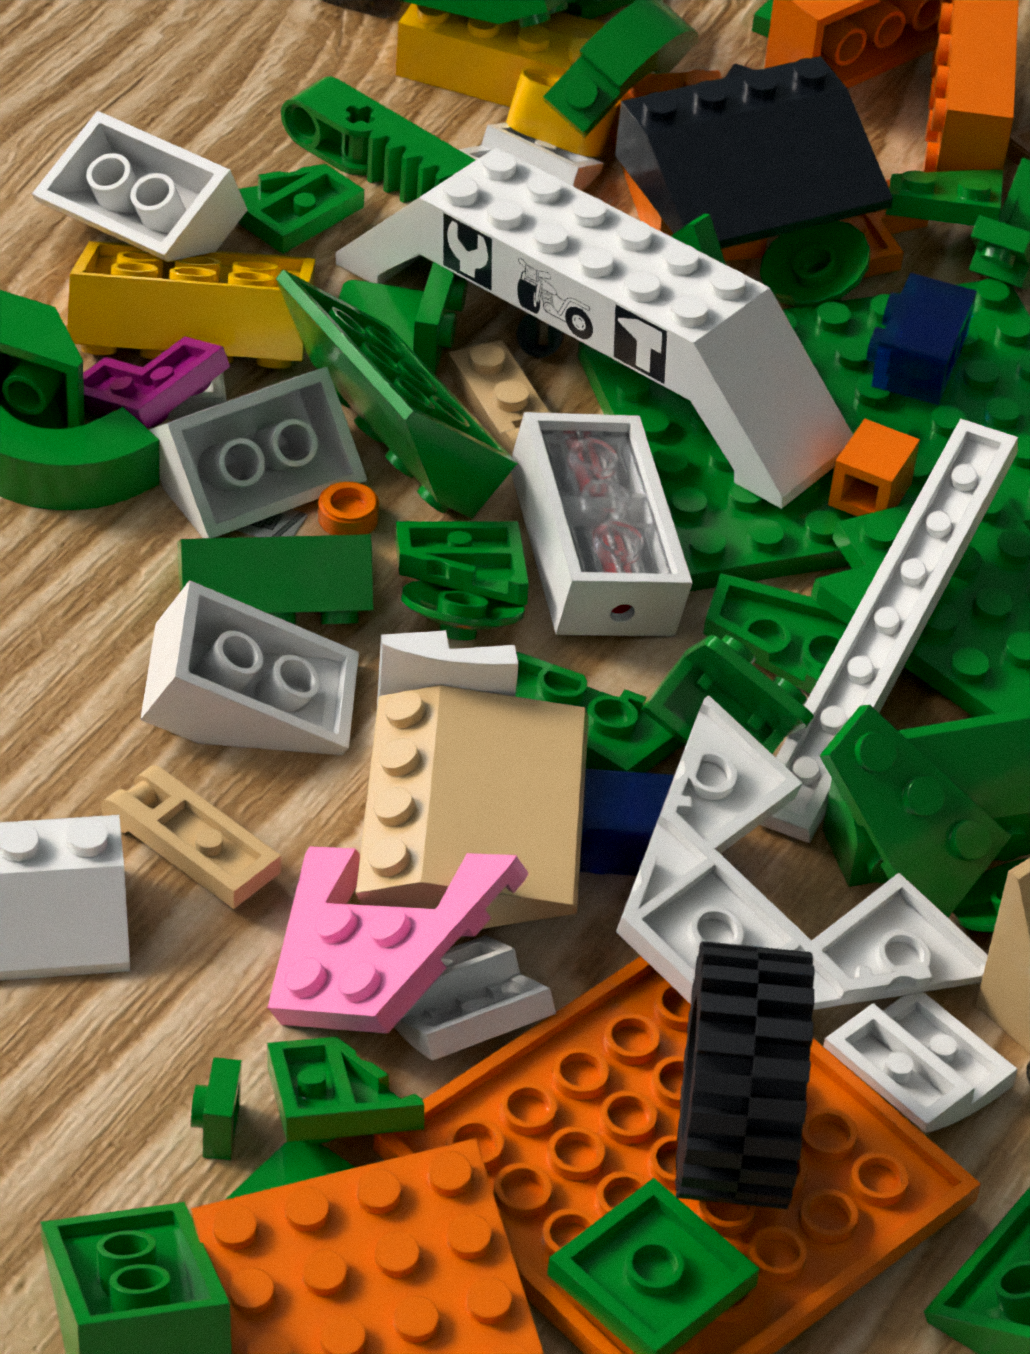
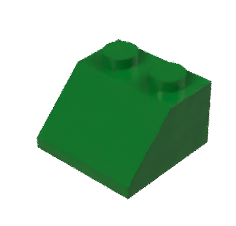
[0,290,85,429]

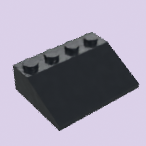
[615,56,893,249]

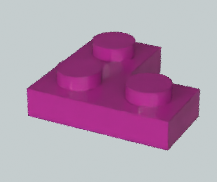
[83,336,231,429]

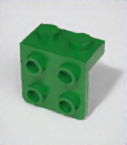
[338,262,468,375]
[641,635,814,754]

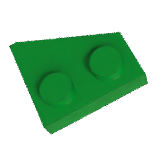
[267,1037,424,1144]

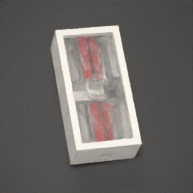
[511,412,692,637]

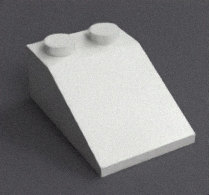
[140,580,359,755]

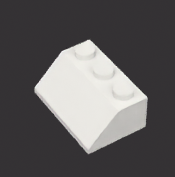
[32,111,248,262]
[148,367,367,538]
[0,815,130,981]

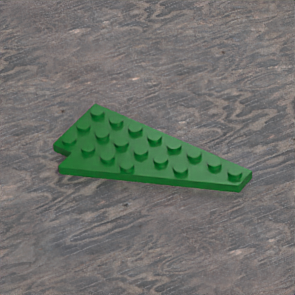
[811,488,1030,720]

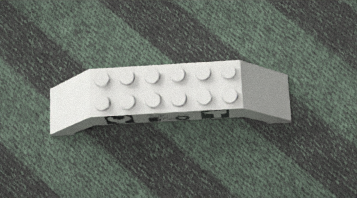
[336,147,853,509]

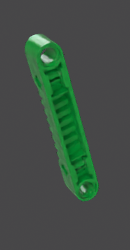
[280,76,476,203]

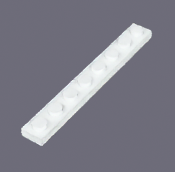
[760,419,1018,843]

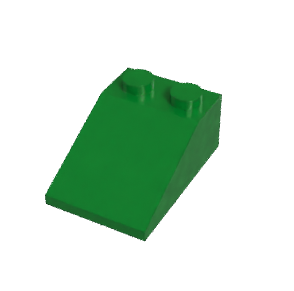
[40,1202,232,1354]

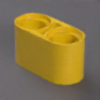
[506,67,618,157]

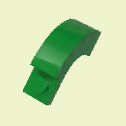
[543,0,699,138]
[969,158,1030,290]
[0,405,160,510]

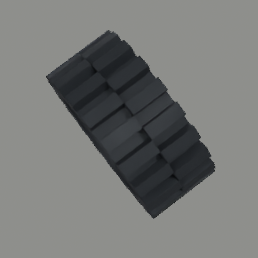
[675,941,815,1209]

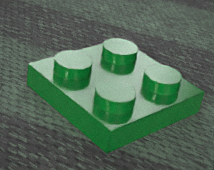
[547,1178,760,1354]

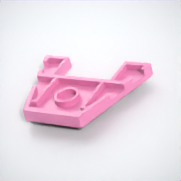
[267,847,529,1034]

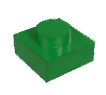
[191,1057,242,1161]

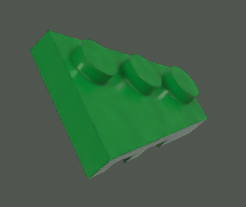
[703,573,848,694]

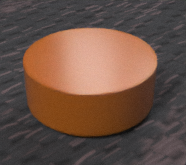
[318,482,379,535]

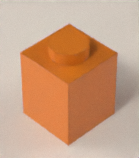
[828,418,920,516]

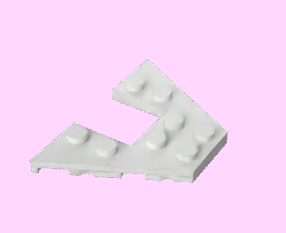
[616,696,988,1010]

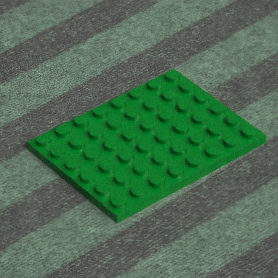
[577,279,1030,592]

